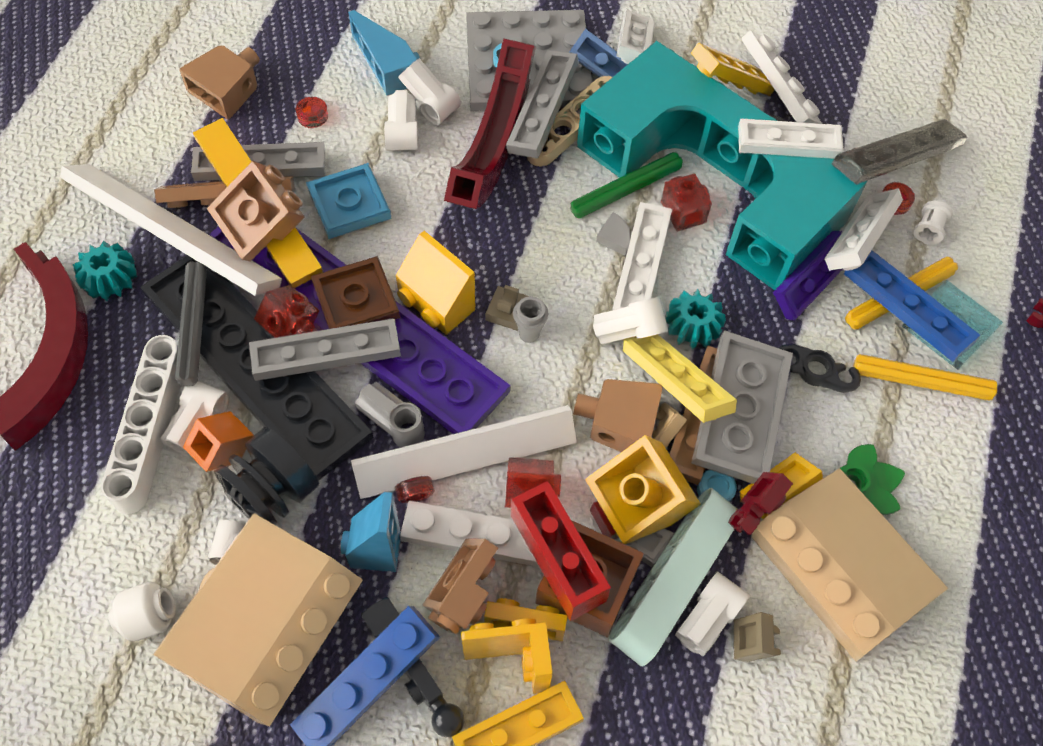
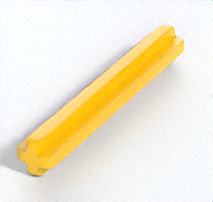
[845,257,958,330]
[853,354,997,401]

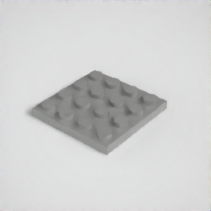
[466,10,592,111]

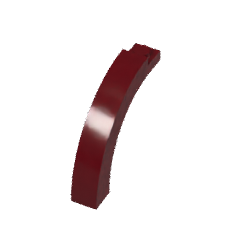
[444,38,536,209]
[0,242,88,451]

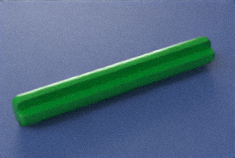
[570,152,683,219]

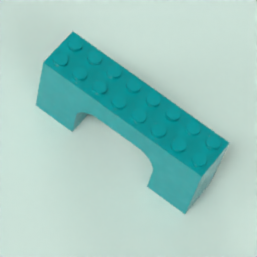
[577,41,867,290]

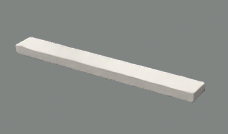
[60,164,282,296]

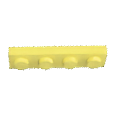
[623,334,737,423]

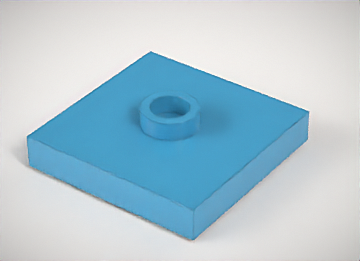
[306,163,392,239]

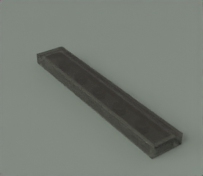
[832,119,968,185]

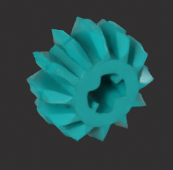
[73,241,137,301]
[665,289,726,350]

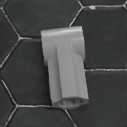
[355,382,425,447]

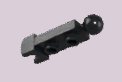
[361,597,465,737]

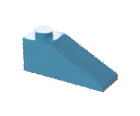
[348,10,420,96]
[341,492,401,572]

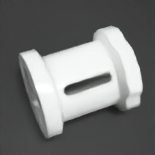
[914,200,953,245]

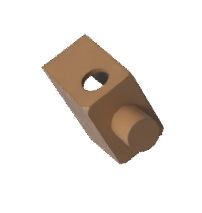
[179,46,260,120]
[573,379,663,452]

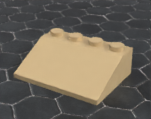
[751,468,948,662]
[153,513,363,727]

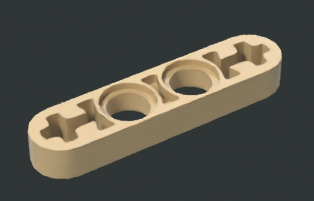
[527,76,612,166]

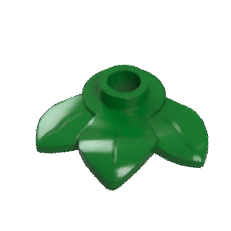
[840,444,905,515]

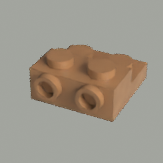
[207,161,305,261]
[422,539,498,635]

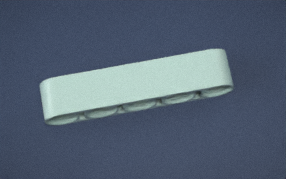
[609,488,738,666]

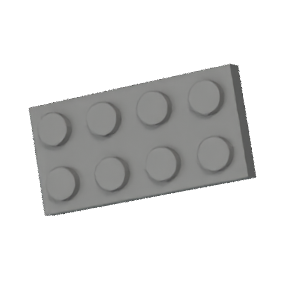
[691,331,793,484]

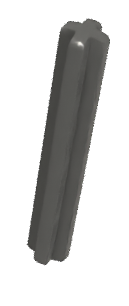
[175,262,207,386]

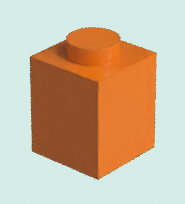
[183,411,254,472]

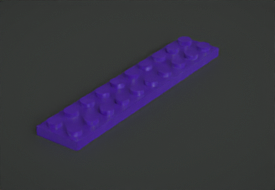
[209,226,511,434]

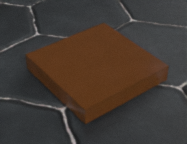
[311,256,400,329]

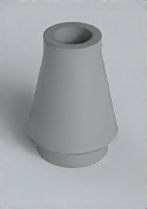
[513,296,549,343]

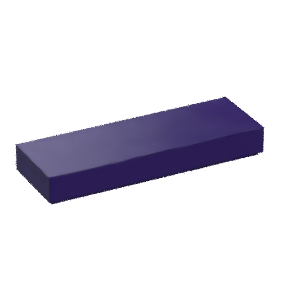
[773,231,843,320]

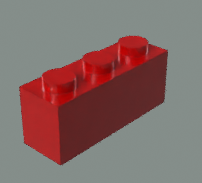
[511,481,611,621]

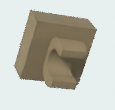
[485,285,528,331]
[733,612,781,662]

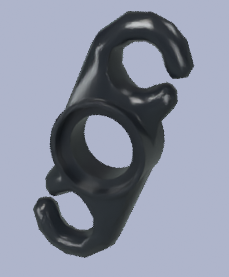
[779,343,861,393]

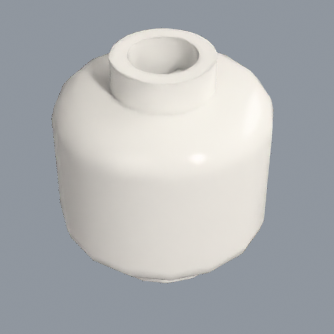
[109,582,175,641]

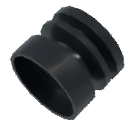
[214,427,320,525]

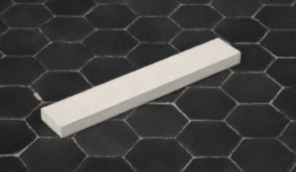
[351,405,577,499]

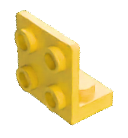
[461,618,552,694]

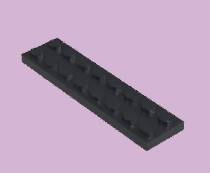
[140,255,374,481]

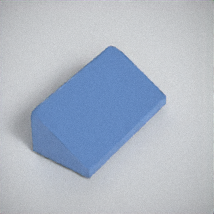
[569,28,628,77]

